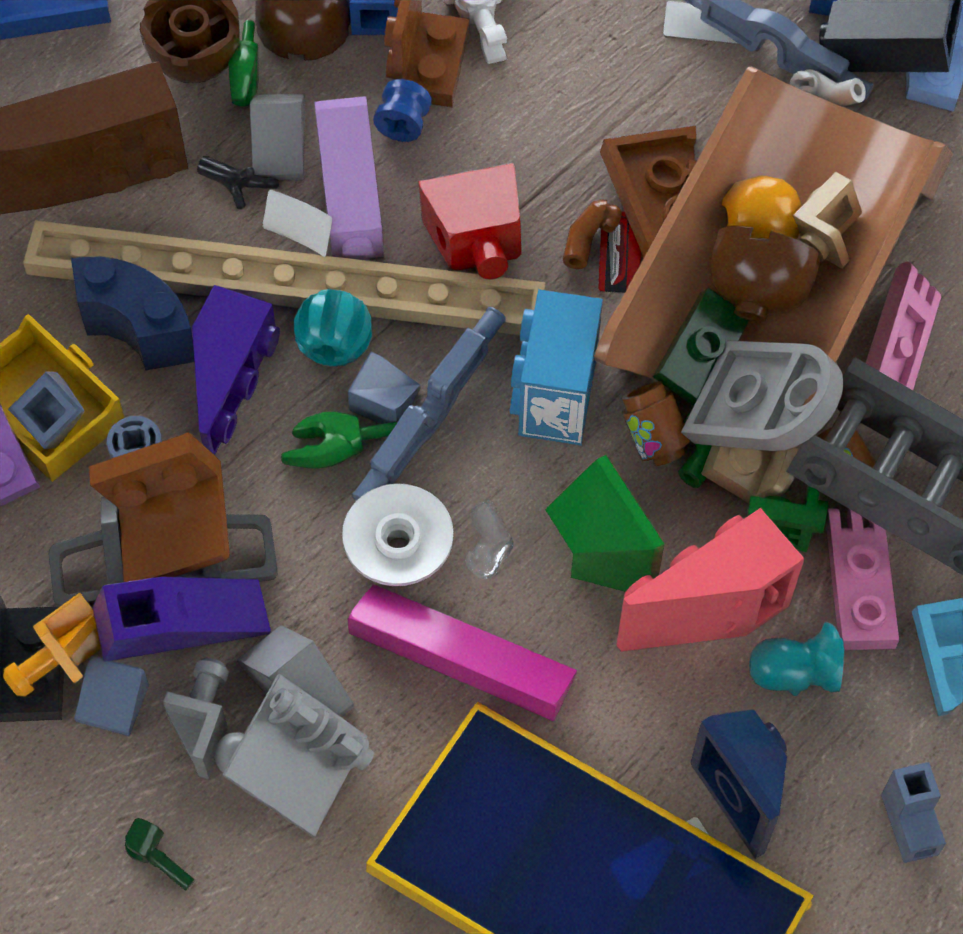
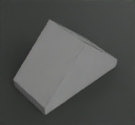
[250,94,305,180]
[237,625,354,718]

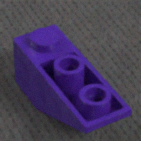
[192,285,280,455]
[93,577,271,662]

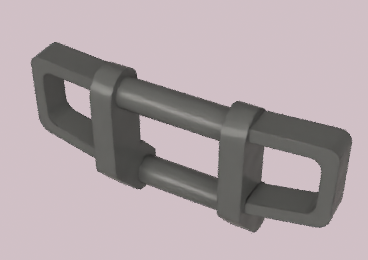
[48,497,278,606]

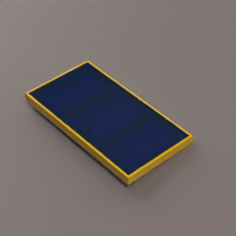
[366,702,814,934]

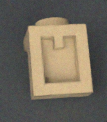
[701,445,798,504]

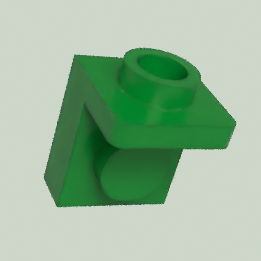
[746,486,828,552]

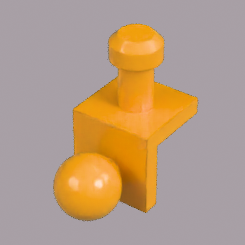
[3,592,101,697]

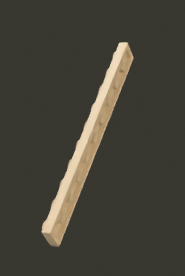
[23,220,546,335]

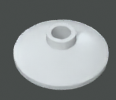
[342,484,453,586]

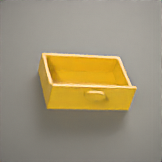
[0,314,125,482]

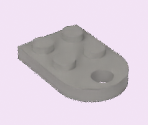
[681,341,843,451]

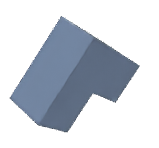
[881,762,946,863]

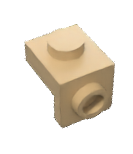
[793,172,863,268]

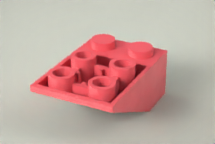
[616,508,805,652]

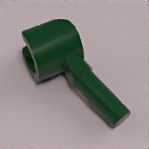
[125,818,195,891]

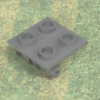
[222,674,374,837]

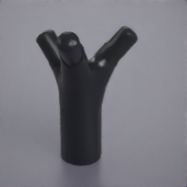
[197,156,279,209]

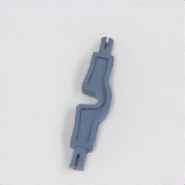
[683,0,874,103]
[352,307,506,501]

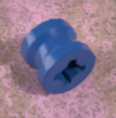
[373,79,432,142]

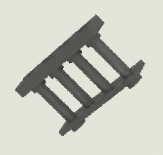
[786,357,963,575]

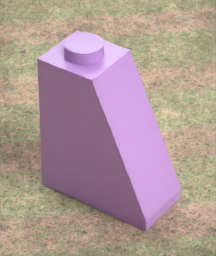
[314,96,384,261]

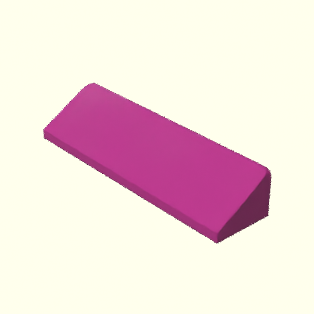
[347,584,577,721]

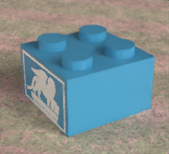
[510,289,603,445]

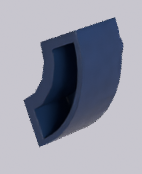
[71,256,194,371]

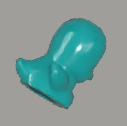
[749,622,844,696]

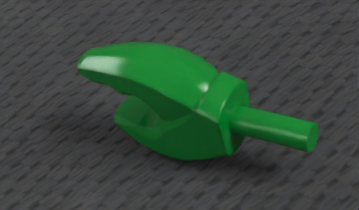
[229,20,259,107]
[281,412,397,469]

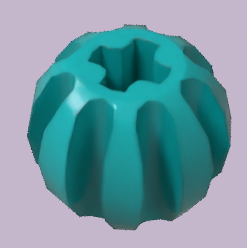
[294,289,372,367]

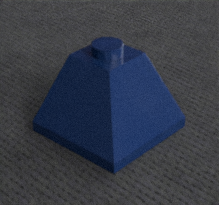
[690,709,787,859]

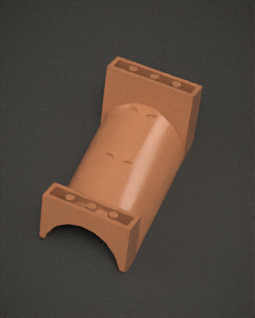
[594,66,953,449]

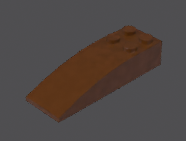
[0,61,189,214]

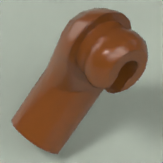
[562,199,622,269]

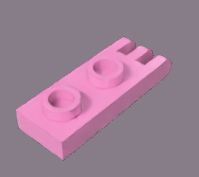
[866,261,941,390]
[826,509,899,650]

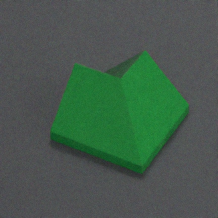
[545,455,665,592]

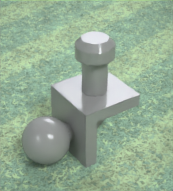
[163,658,244,779]

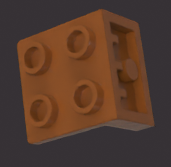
[384,0,469,107]
[89,432,230,582]

